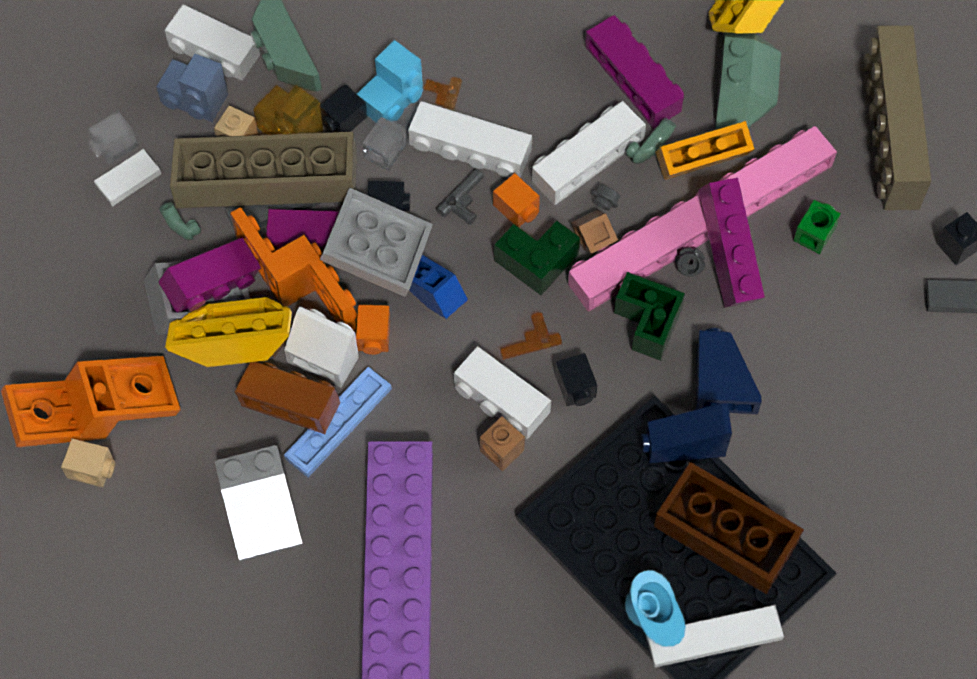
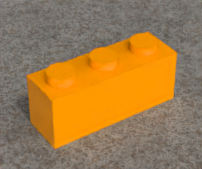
[655,121,755,180]

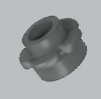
[592,185,621,211]
[675,247,705,277]

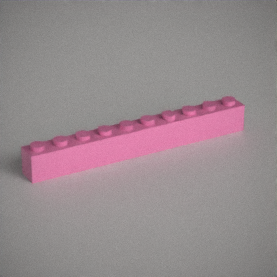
[568,126,837,312]

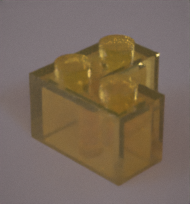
[253,85,324,135]

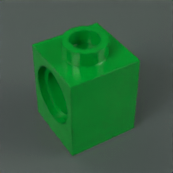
[793,200,841,255]

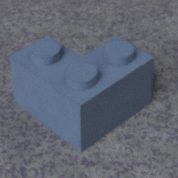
[156,54,228,122]

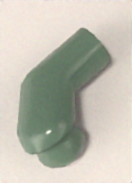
[159,202,201,240]

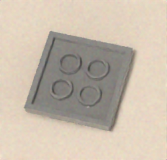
[320,188,433,297]

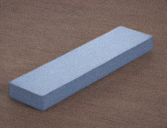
[284,367,392,478]

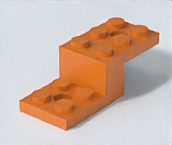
[230,207,358,332]
[1,356,181,447]

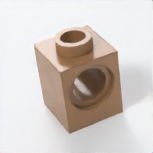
[571,209,618,254]
[480,416,525,472]

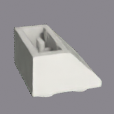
[284,307,359,388]

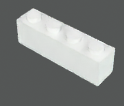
[408,101,532,178]
[532,101,646,205]

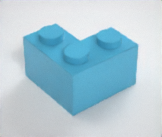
[357,40,423,129]

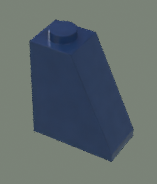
[695,328,762,414]
[641,403,732,463]

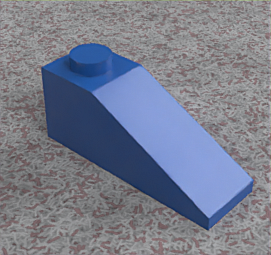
[409,255,468,319]

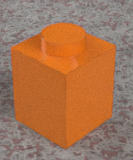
[493,173,540,227]
[356,305,391,355]

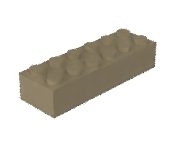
[864,25,931,210]
[170,132,357,208]

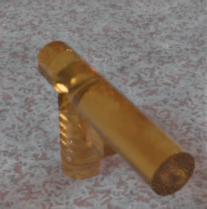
[424,77,462,111]
[500,313,562,360]

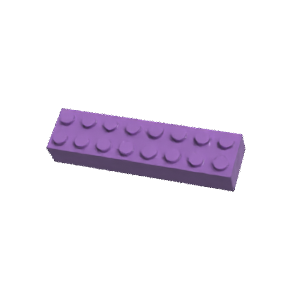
[362,441,433,679]

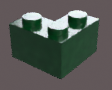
[494,220,580,295]
[614,272,685,361]

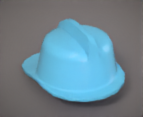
[625,571,686,647]

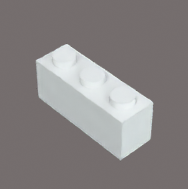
[165,4,260,81]
[454,346,551,439]

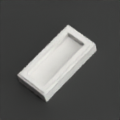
[94,149,161,206]

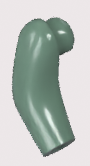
[626,118,676,164]

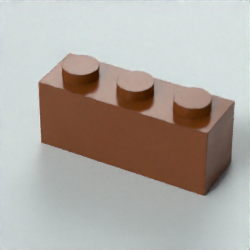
[235,362,341,434]

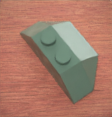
[250,0,322,92]
[715,32,781,130]

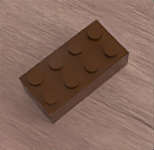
[654,462,804,594]

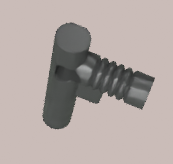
[436,169,484,225]

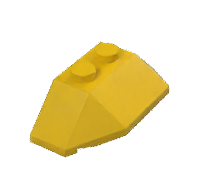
[708,0,784,33]
[165,297,292,367]

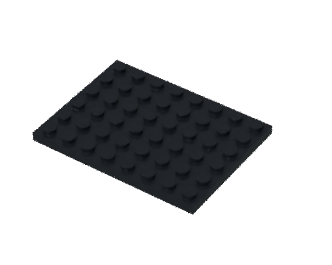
[516,396,837,679]

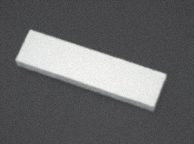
[646,605,784,668]

